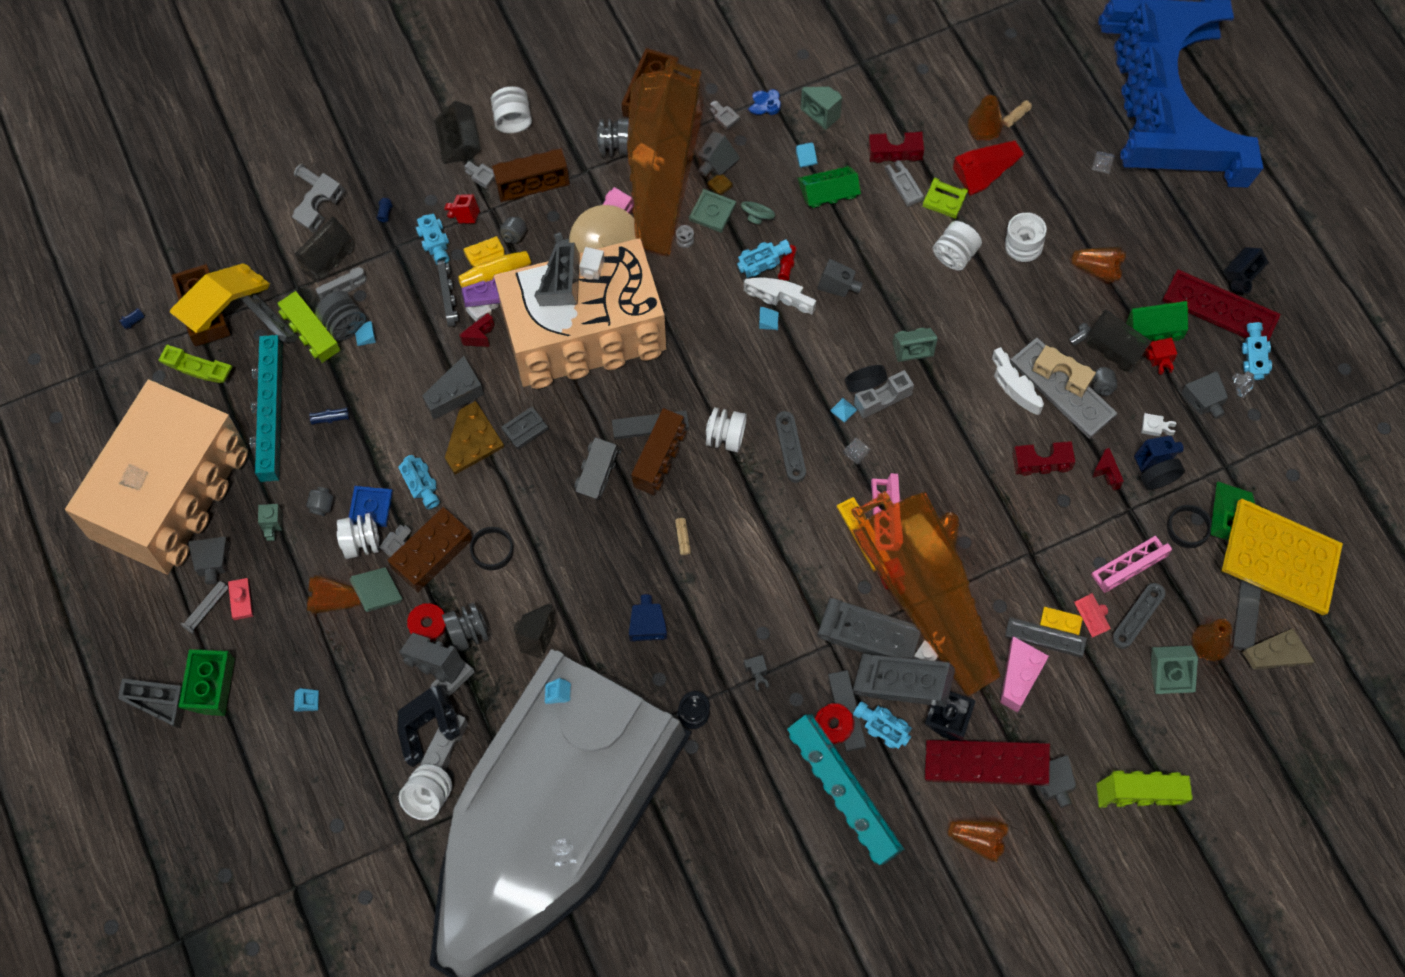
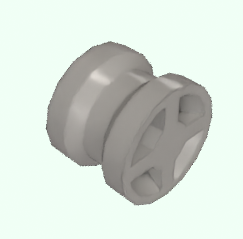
[676,225,694,248]

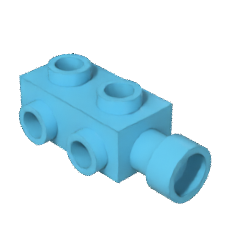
[416,213,450,264]
[737,239,792,278]
[1242,322,1272,380]
[398,455,440,509]
[853,701,912,749]

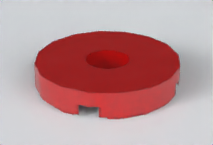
[407,603,446,642]
[815,703,855,744]

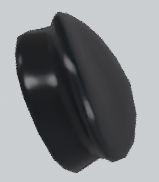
[677,691,710,730]

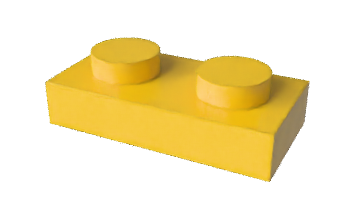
[1040,607,1082,635]

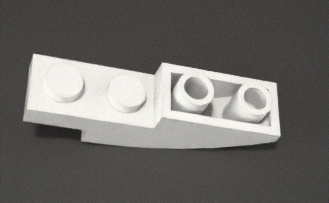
[744,278,816,315]
[992,347,1044,415]

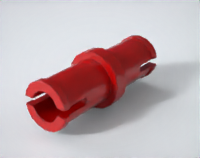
[778,245,797,281]

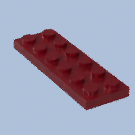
[1162,269,1281,344]
[925,740,1050,786]

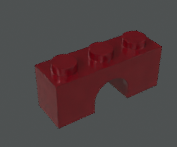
[868,132,924,163]
[1012,441,1075,476]

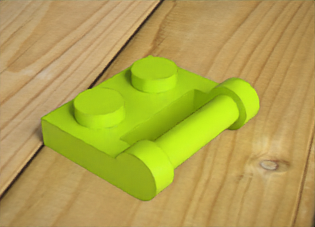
[922,177,968,219]

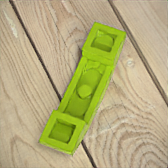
[158,345,232,383]

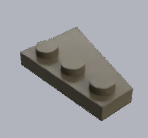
[1243,628,1314,670]

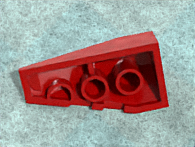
[953,140,1024,196]

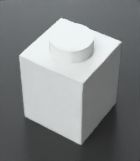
[579,247,605,280]

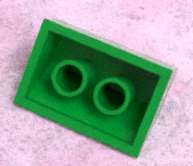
[798,166,861,207]
[1125,301,1188,346]
[179,649,235,716]

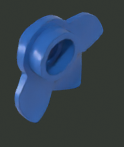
[748,89,781,115]

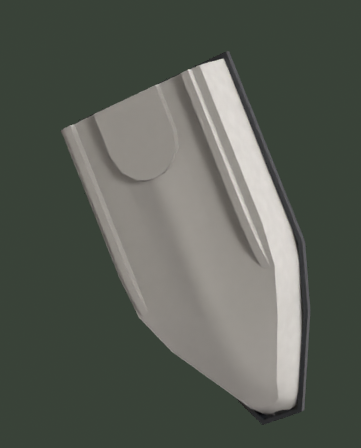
[429,649,692,977]

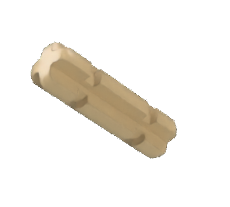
[1003,100,1032,127]
[675,518,691,555]

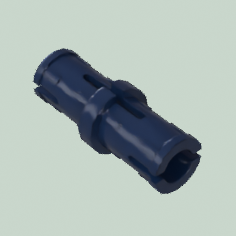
[309,407,349,425]

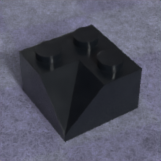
[925,691,976,741]

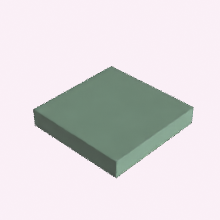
[689,189,736,233]
[350,567,402,612]

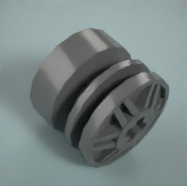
[597,118,632,157]
[315,291,366,341]
[442,602,489,653]

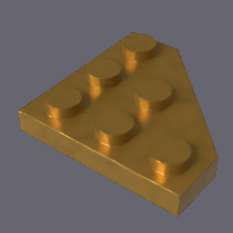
[445,401,504,475]

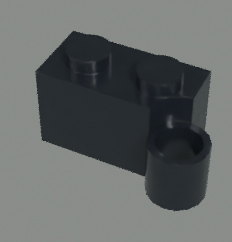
[1224,247,1269,294]

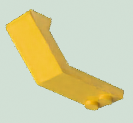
[170,263,270,333]

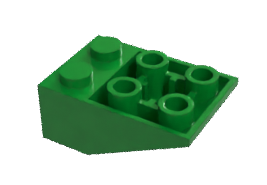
[1211,482,1255,541]

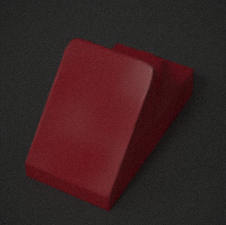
[459,313,494,347]
[1092,448,1124,491]

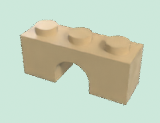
[1032,345,1096,398]

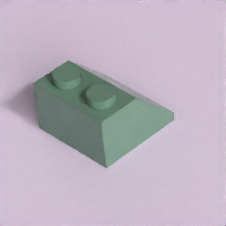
[800,87,842,130]
[893,328,937,362]
[1151,646,1198,694]

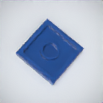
[349,486,393,527]

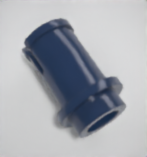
[376,198,393,222]
[119,308,145,329]

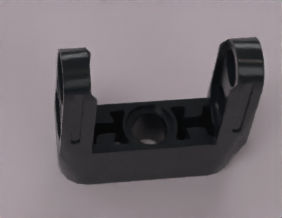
[397,686,460,767]

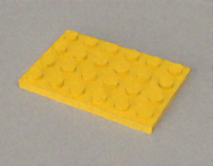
[1222,499,1343,615]

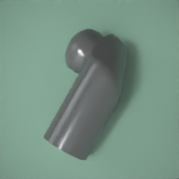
[1069,323,1092,346]

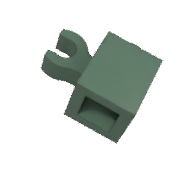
[258,504,283,541]

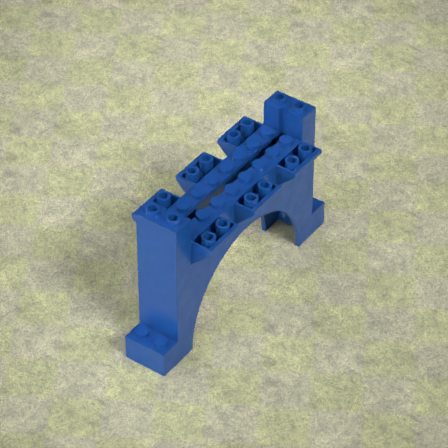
[1098,0,1263,188]

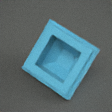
[830,398,857,423]

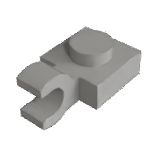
[710,100,739,130]
[464,161,494,189]
[379,525,411,557]

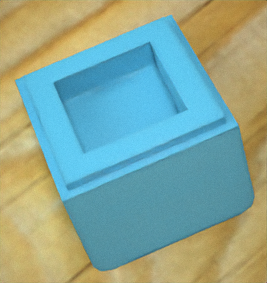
[796,143,817,168]
[759,307,779,330]
[355,321,376,346]
[545,678,571,704]
[294,688,319,711]

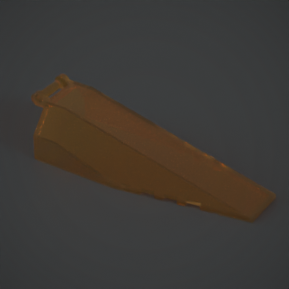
[627,58,703,256]
[852,491,1001,696]

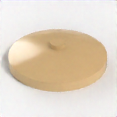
[569,205,642,253]

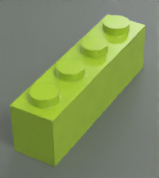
[277,291,340,363]

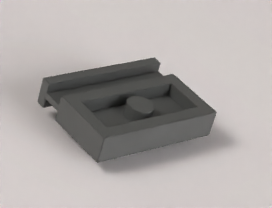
[501,407,548,450]

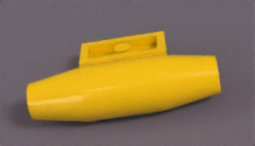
[458,236,531,288]

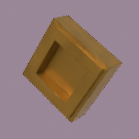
[708,174,733,196]

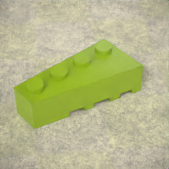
[1096,771,1192,808]

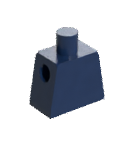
[1134,436,1184,473]
[629,594,667,642]

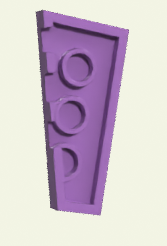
[462,277,500,307]

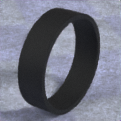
[845,365,888,392]
[1141,459,1185,490]
[1167,505,1212,548]
[470,527,514,571]

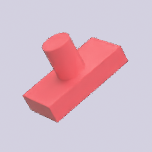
[228,578,253,620]
[1074,593,1111,638]

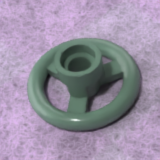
[741,201,775,224]

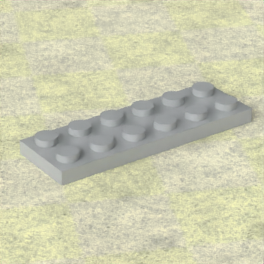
[1010,338,1117,439]

